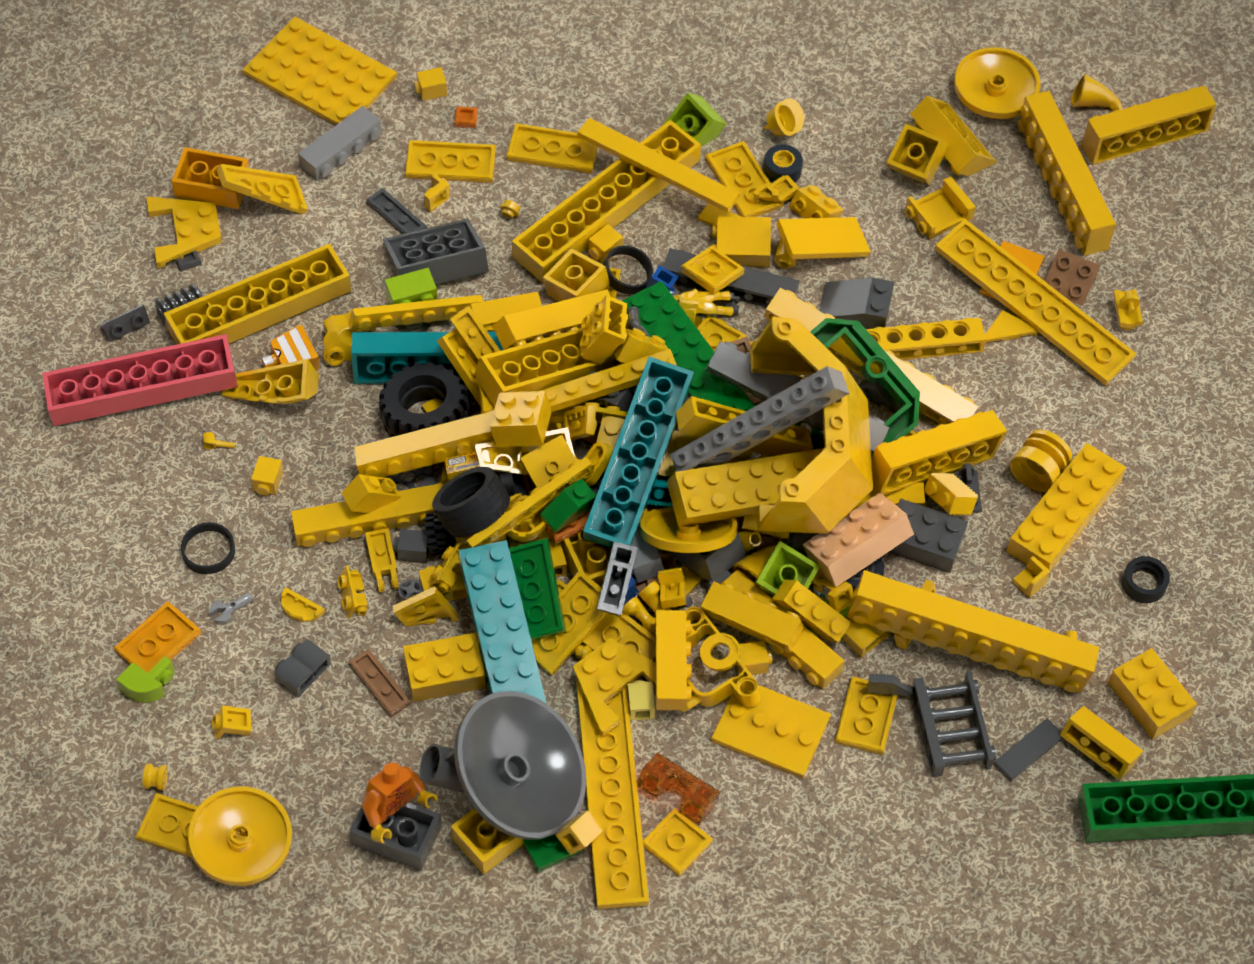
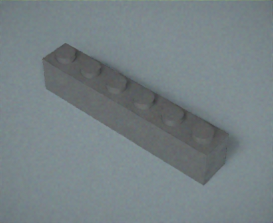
[663,248,800,308]

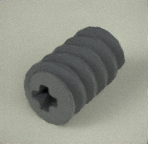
[155,284,203,326]

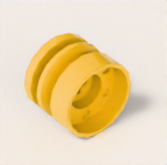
[1010,429,1072,492]

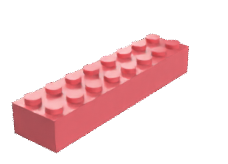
[42,334,238,426]

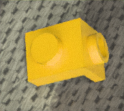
[658,568,686,609]

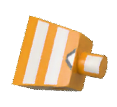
[261,324,320,370]

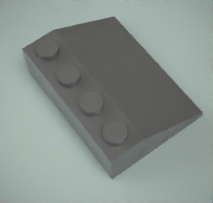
[383,218,489,286]

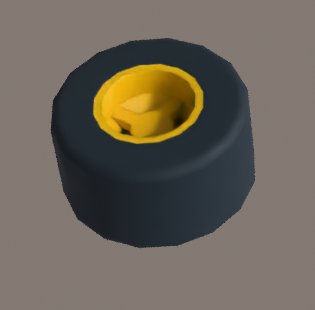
[763,144,803,183]

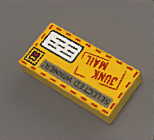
[445,451,479,480]

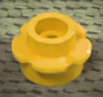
[499,199,521,219]

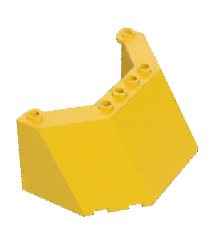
[750,317,873,534]

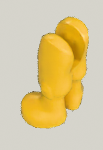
[622,580,671,636]

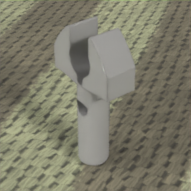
[209,593,253,625]

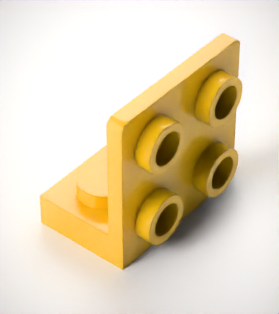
[563,402,628,441]

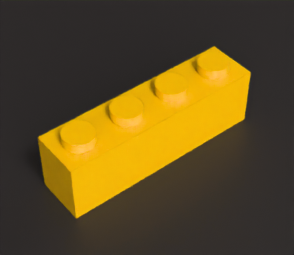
[701,581,804,653]
[655,610,692,710]

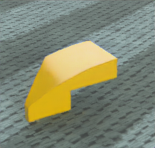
[753,175,799,203]

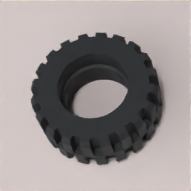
[379,362,471,437]

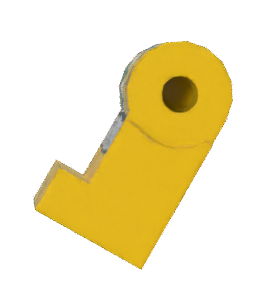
[812,571,853,612]

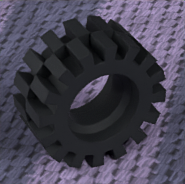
[424,512,454,556]

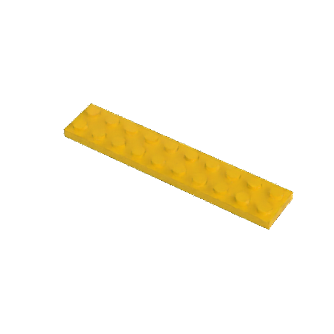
[935,219,1137,386]
[576,679,649,909]

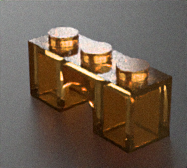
[637,752,720,825]

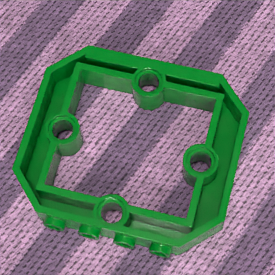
[794,318,920,458]

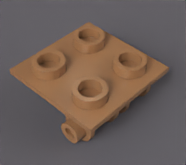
[1045,249,1100,306]

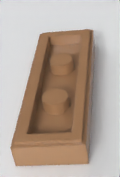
[348,649,411,717]

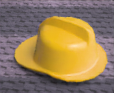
[764,98,805,136]

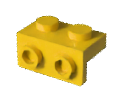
[789,185,844,218]

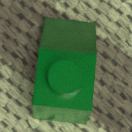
[540,478,597,533]

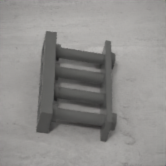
[912,671,996,777]

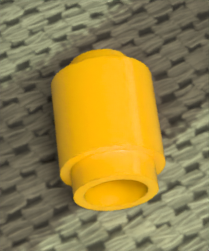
[774,238,797,269]

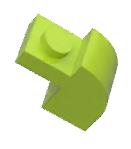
[116,656,175,703]

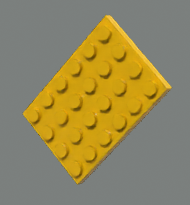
[242,16,397,126]

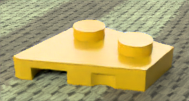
[393,586,459,627]

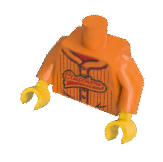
[362,762,438,844]

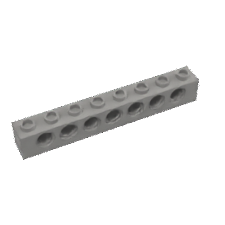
[671,366,850,472]

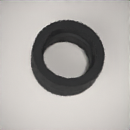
[432,466,510,538]

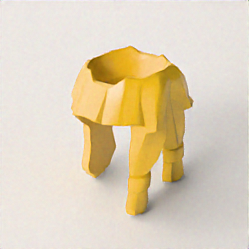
[677,289,734,328]

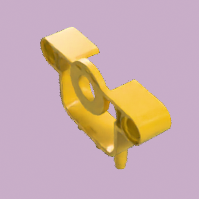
[680,607,761,712]

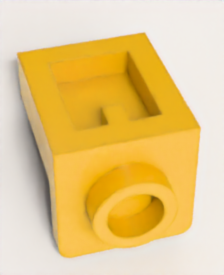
[424,173,450,212]
[211,705,252,739]

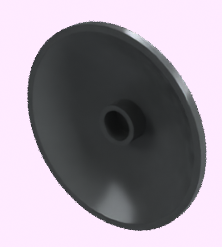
[420,691,586,840]

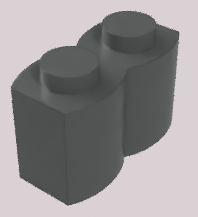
[275,639,331,697]

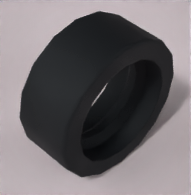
[1122,556,1170,603]

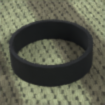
[603,245,653,295]
[181,522,235,574]

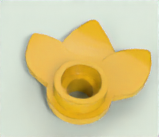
[323,327,357,366]

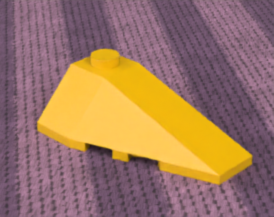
[222,359,319,404]
[474,427,575,475]

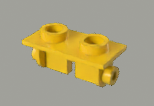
[429,541,463,593]
[337,565,369,619]

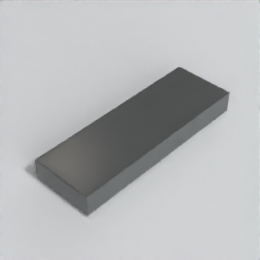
[366,188,427,239]
[993,718,1064,782]

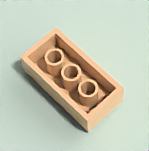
[803,493,914,587]

